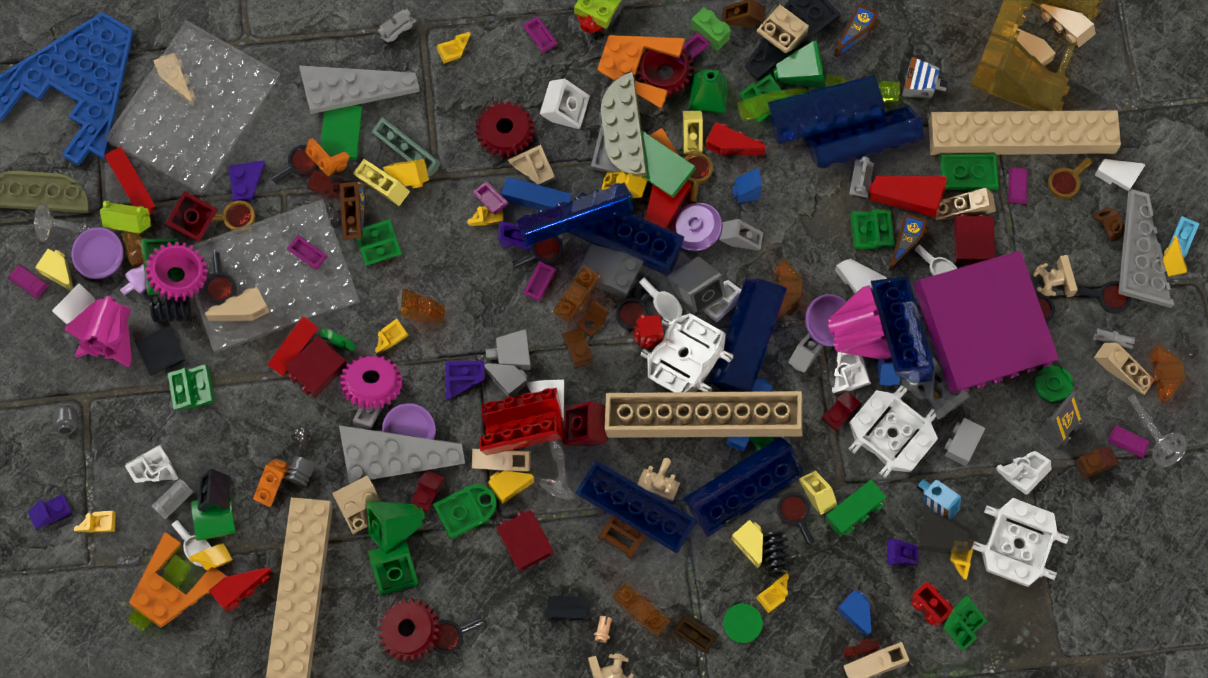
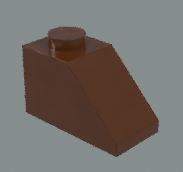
[722,0,766,27]
[562,328,593,369]
[1075,446,1119,480]

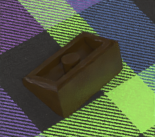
[673,612,719,654]

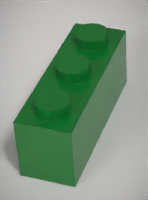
[824,479,886,537]

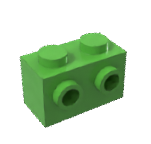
[690,7,731,51]

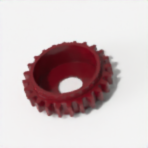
[636,48,694,97]
[475,100,535,158]
[377,598,441,662]

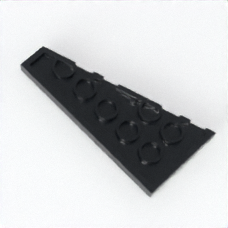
[745,0,840,80]

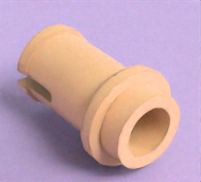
[594,616,612,643]

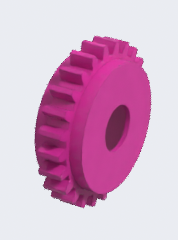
[145,242,208,301]
[340,355,402,410]

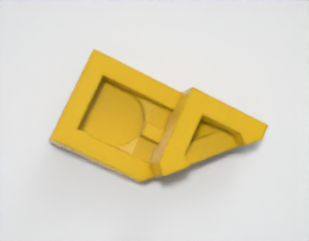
[436,32,470,63]
[467,206,504,226]
[1163,236,1187,277]
[375,319,409,354]
[74,511,116,532]
[950,540,973,580]
[188,543,232,571]
[756,573,789,613]

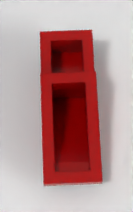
[267,316,319,377]

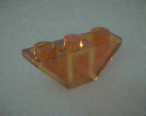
[773,258,802,319]
[552,265,600,323]
[401,289,445,324]
[1149,344,1186,405]
[612,582,671,637]

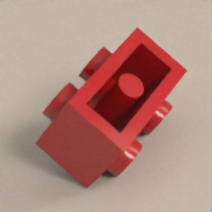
[633,315,664,350]
[909,581,953,628]

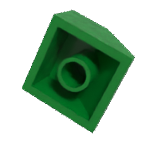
[368,540,419,596]

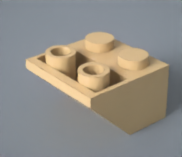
[757,5,809,53]
[332,476,381,534]

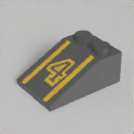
[1038,390,1084,449]

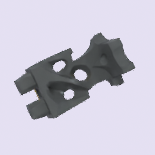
[900,352,970,419]

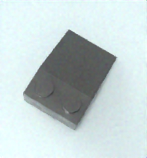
[575,244,643,300]

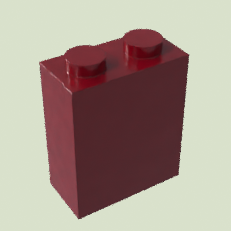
[953,214,995,265]
[285,336,347,398]
[496,510,554,573]

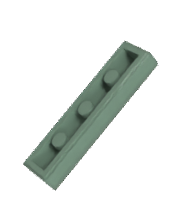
[372,117,441,177]

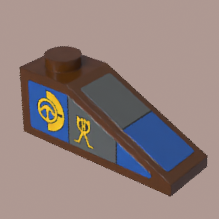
[834,3,879,58]
[340,182,366,240]
[888,214,929,272]

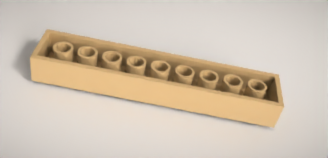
[928,110,1121,155]
[605,391,803,438]
[266,497,333,678]

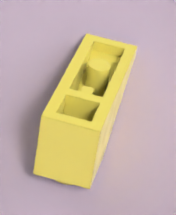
[353,159,410,206]

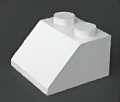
[540,79,590,129]

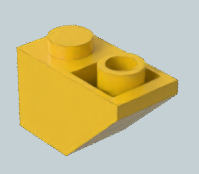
[601,171,647,198]

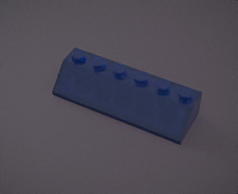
[768,75,886,144]
[804,105,924,168]
[516,182,633,247]
[565,192,685,276]
[870,276,935,384]
[710,278,787,392]
[684,437,805,537]
[575,460,697,554]

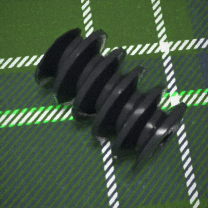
[149,297,191,322]
[763,531,791,574]

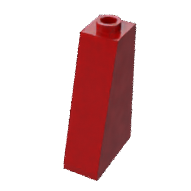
[104,146,156,215]
[868,176,947,218]
[642,181,691,246]

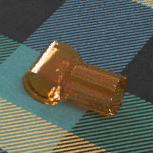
[122,231,143,268]

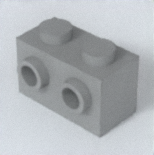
[944,418,985,466]

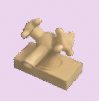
[1033,255,1077,298]
[637,458,680,502]
[588,654,634,678]

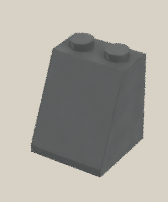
[667,256,726,316]

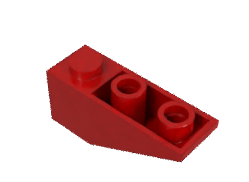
[705,123,766,156]
[208,567,273,612]

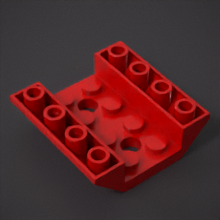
[479,387,563,456]

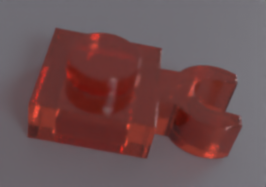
[307,170,340,198]
[843,638,880,658]

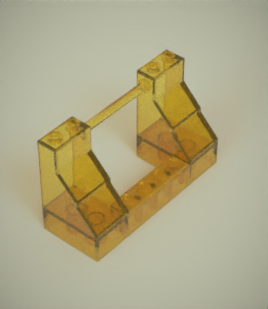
[970,0,1102,111]

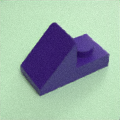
[498,221,533,250]
[28,494,72,530]
[887,539,918,566]

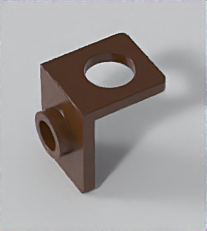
[1093,207,1125,242]
[577,300,609,337]

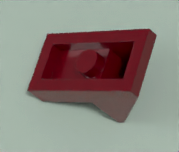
[821,391,862,431]
[410,470,445,513]

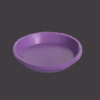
[671,203,722,251]
[71,227,123,279]
[805,294,846,346]
[382,403,436,440]

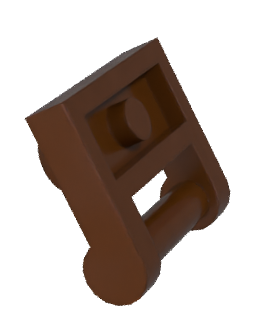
[598,508,650,559]

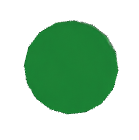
[319,328,357,352]
[1034,365,1073,403]
[723,603,763,644]

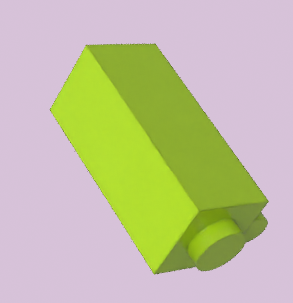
[100,201,151,233]

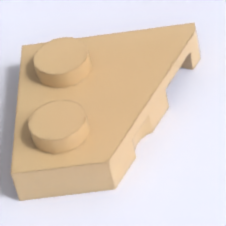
[508,145,556,186]

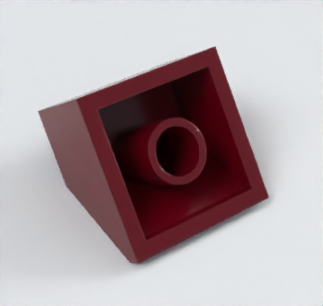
[164,191,217,242]
[562,401,607,446]

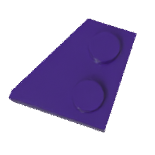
[228,160,265,201]
[445,360,485,399]

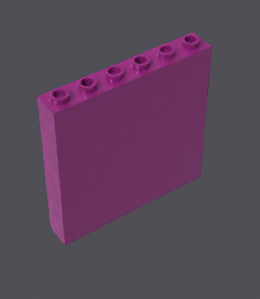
[913,250,1059,394]

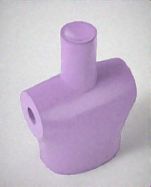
[120,264,147,296]

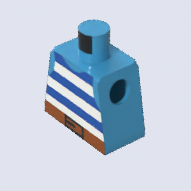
[917,479,961,523]

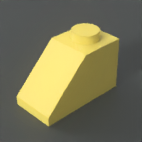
[683,111,703,154]
[35,249,73,291]
[799,470,838,515]
[731,520,763,568]

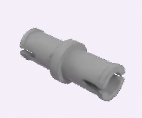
[1094,328,1135,349]

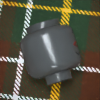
[52,405,78,435]

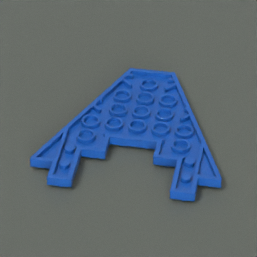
[0,12,134,166]

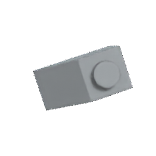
[719,219,763,250]
[788,333,824,373]
[484,363,527,397]

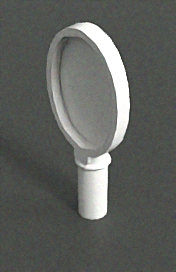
[915,245,957,276]
[639,277,682,321]
[172,520,211,567]

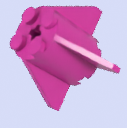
[828,285,892,360]
[65,296,132,367]

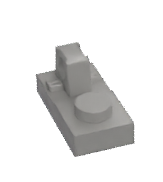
[353,406,382,430]

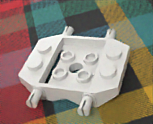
[641,313,733,393]
[848,385,938,478]
[971,498,1069,587]

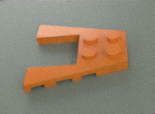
[597,35,685,110]
[129,532,227,628]

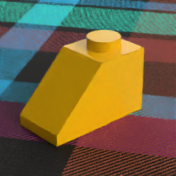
[383,159,429,188]
[488,470,534,504]

